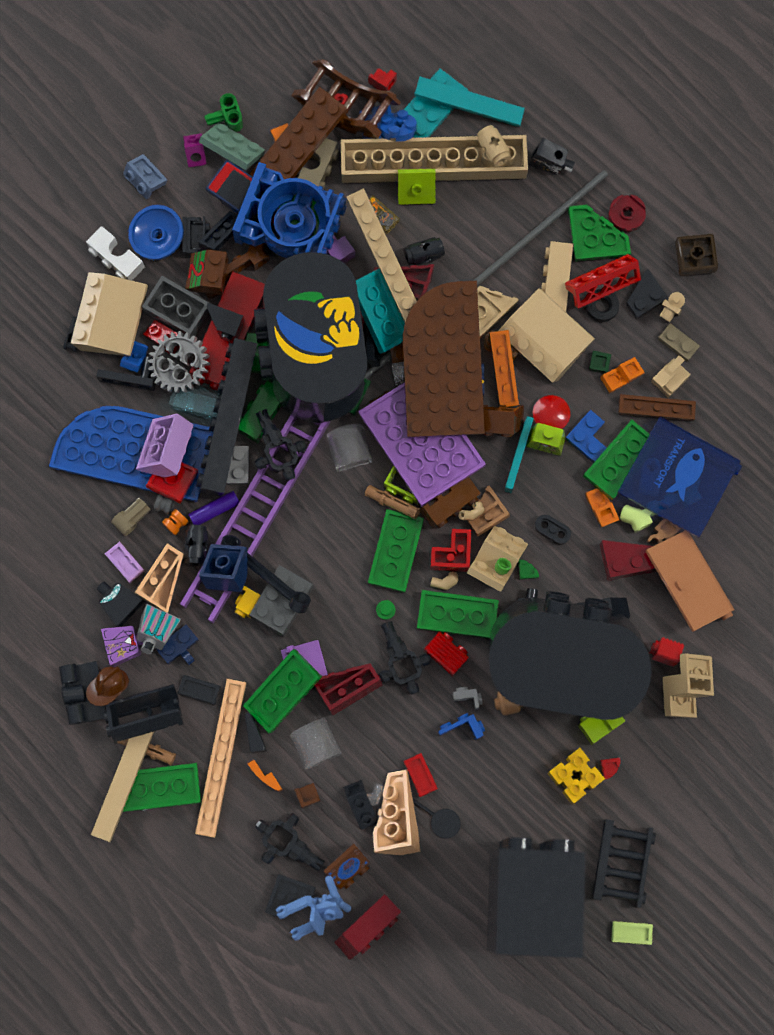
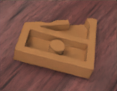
[467,485,510,536]

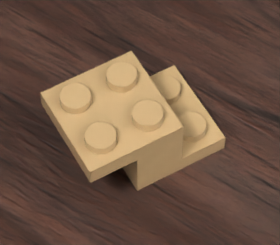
[467,526,528,592]
[663,654,714,718]

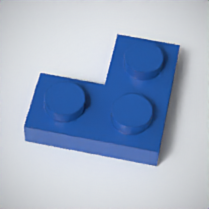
[565,410,607,463]

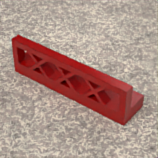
[565,254,641,309]

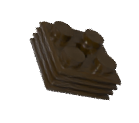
[675,234,718,276]

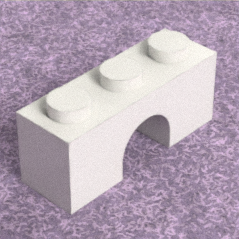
[86,226,145,281]

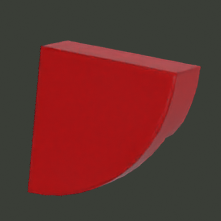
[600,758,620,780]

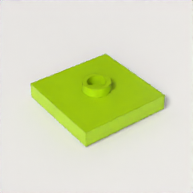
[398,169,436,204]

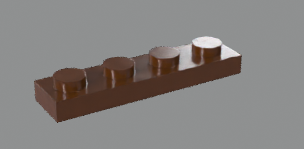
[618,394,696,421]

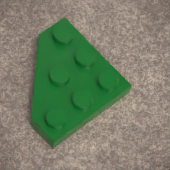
[568,205,631,262]

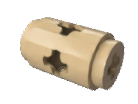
[477,125,511,167]

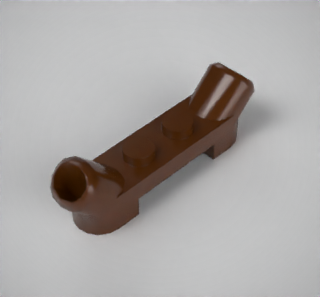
[205,243,270,299]

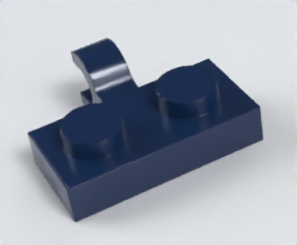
[156,625,199,665]

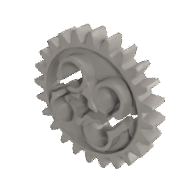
[148,331,210,394]

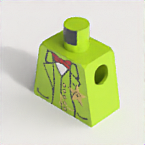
[526,423,566,456]

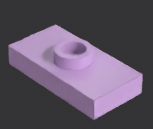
[105,541,144,583]

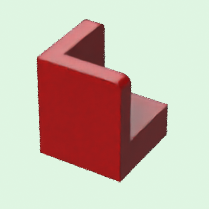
[368,69,397,91]

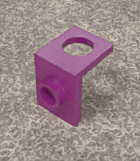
[184,134,206,167]

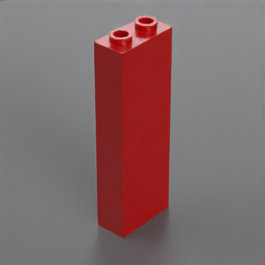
[189,272,265,391]

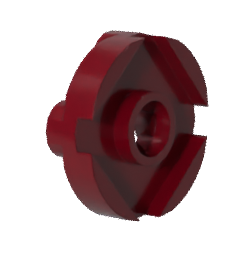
[608,195,646,233]

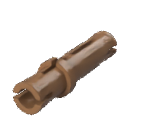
[365,485,420,519]
[117,739,176,765]

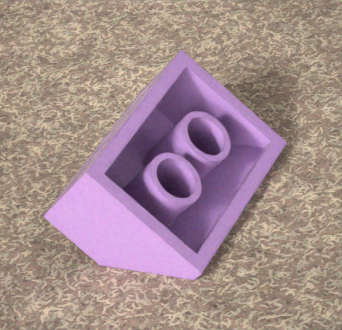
[136,414,193,477]

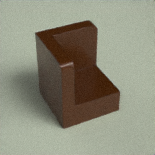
[295,783,321,809]

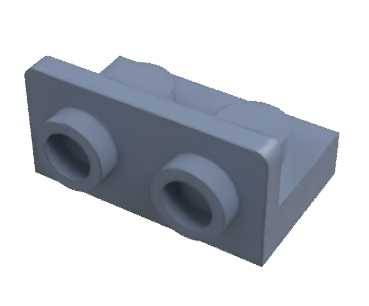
[123,154,167,199]

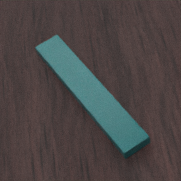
[414,77,525,127]

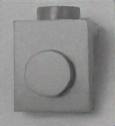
[453,687,482,710]

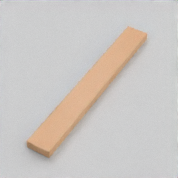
[195,679,246,838]

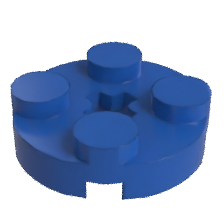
[380,110,417,142]

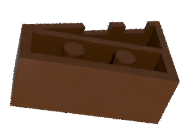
[483,405,524,437]
[420,477,481,528]

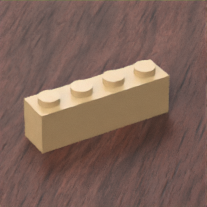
[541,241,573,312]

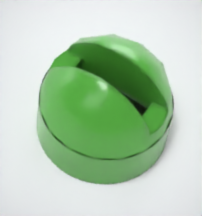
[495,558,512,575]

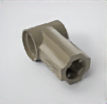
[111,498,151,536]

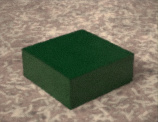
[589,351,611,373]

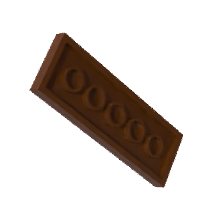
[250,87,348,179]

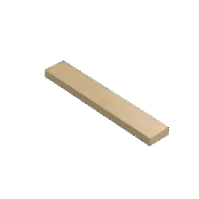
[91,732,154,842]

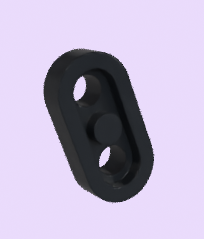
[535,515,571,545]

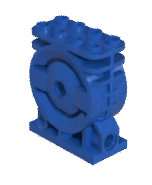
[232,162,347,258]

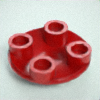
[533,395,571,429]

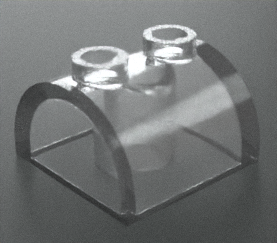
[327,424,373,472]
[290,718,342,770]

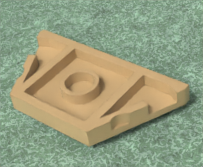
[477,286,519,338]

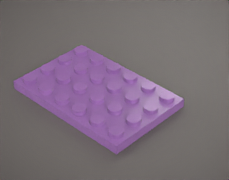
[358,382,486,507]

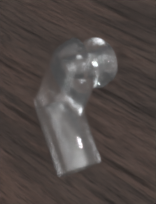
[367,784,384,806]

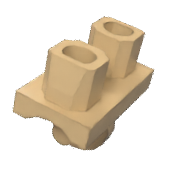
[660,292,685,322]

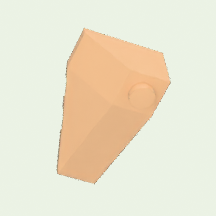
[373,770,420,855]

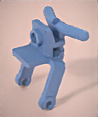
[276,876,351,940]

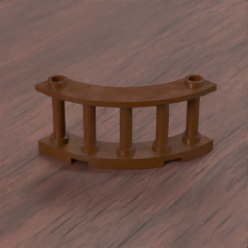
[291,59,401,138]

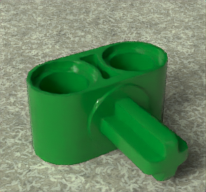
[205,93,243,132]

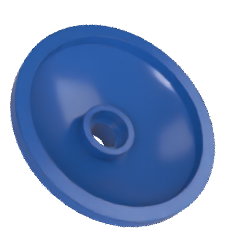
[128,205,184,260]

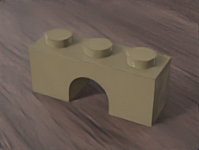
[298,138,340,190]

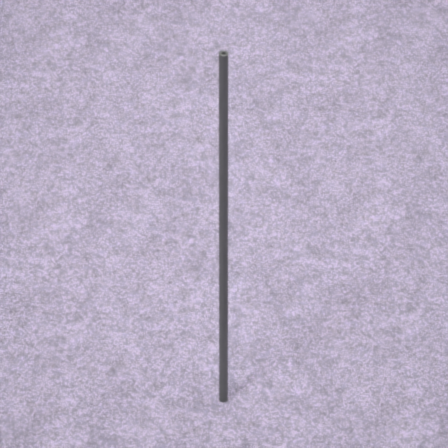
[364,170,608,379]

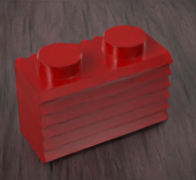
[424,631,469,676]
[650,637,684,667]

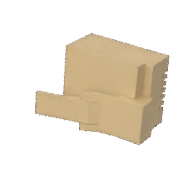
[651,355,691,398]

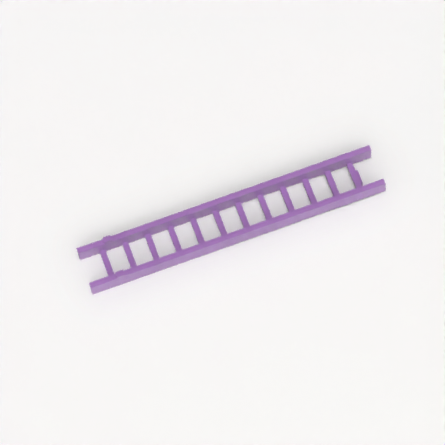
[180,414,331,624]

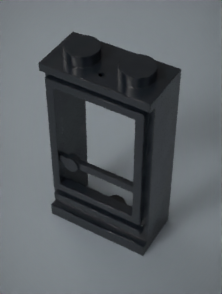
[104,684,184,744]

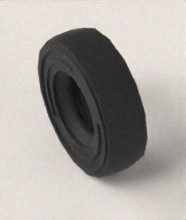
[586,288,620,322]

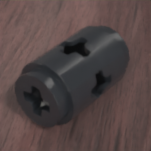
[404,237,445,266]
[183,525,208,566]

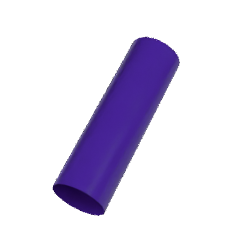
[188,491,239,525]

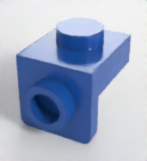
[120,341,148,372]

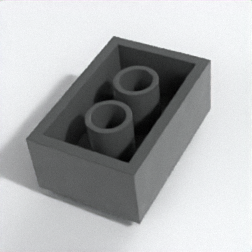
[142,276,209,338]
[249,565,313,637]

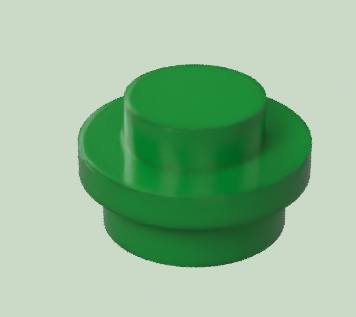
[376,600,396,620]

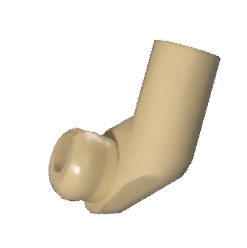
[459,502,484,520]
[430,572,458,590]

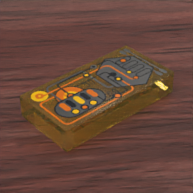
[369,195,400,234]

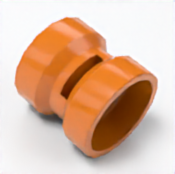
[162,509,189,535]

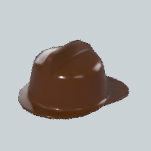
[86,666,129,706]

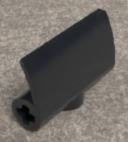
[59,661,106,725]

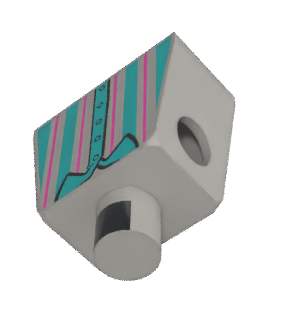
[137,604,181,654]

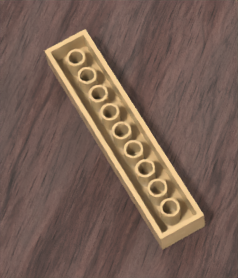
[341,135,528,183]

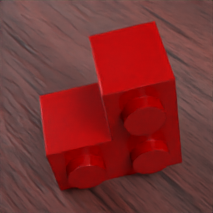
[430,529,471,572]

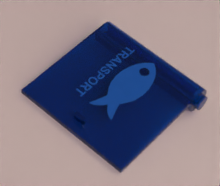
[617,417,742,538]

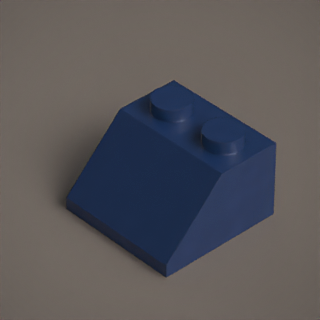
[199,544,247,592]

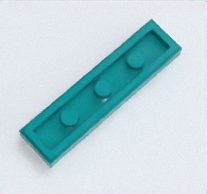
[505,416,534,493]

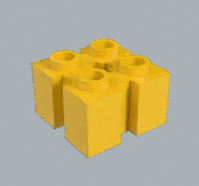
[547,748,605,804]

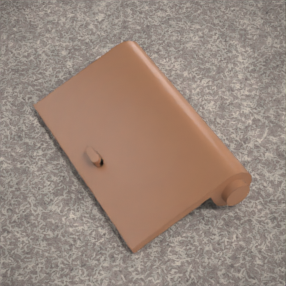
[646,530,734,632]

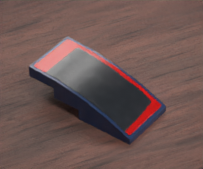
[205,160,279,230]

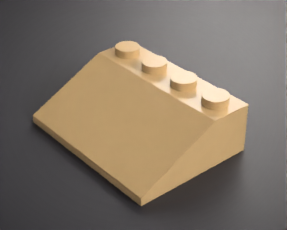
[71,272,148,356]
[499,288,595,382]

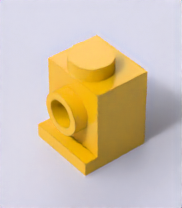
[234,586,261,618]

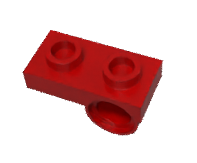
[144,320,180,354]

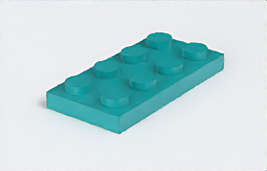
[404,69,468,138]
[356,269,405,353]

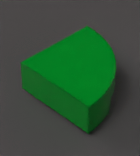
[518,560,539,580]

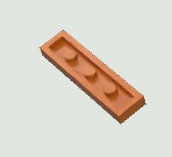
[489,330,519,407]

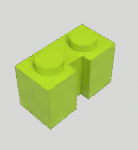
[578,717,625,745]

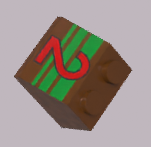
[185,250,229,295]

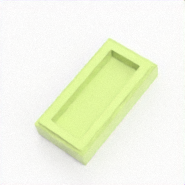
[611,921,653,945]

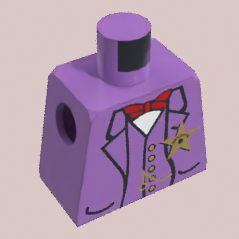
[101,626,143,667]

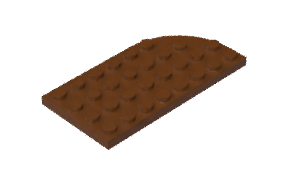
[403,281,485,438]

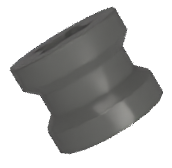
[154,494,175,515]

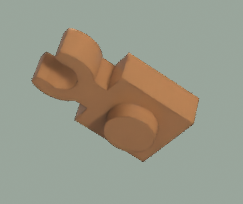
[647,515,681,544]

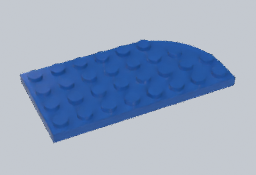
[49,406,212,502]

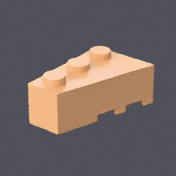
[135,543,183,613]

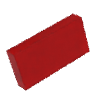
[404,753,438,797]

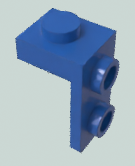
[438,713,485,740]

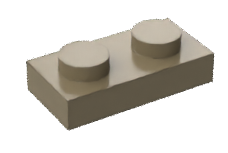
[658,323,700,362]

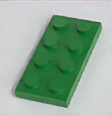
[583,420,661,500]
[368,509,424,593]
[417,590,499,639]
[243,649,322,733]
[123,763,201,812]

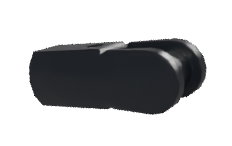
[63,316,77,352]

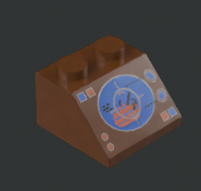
[324,844,370,890]

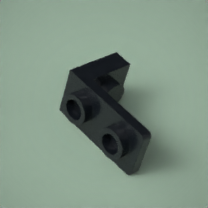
[344,780,378,830]

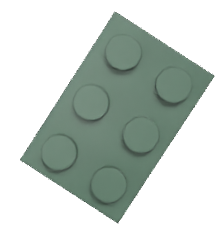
[199,123,265,170]

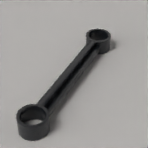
[220,535,311,613]

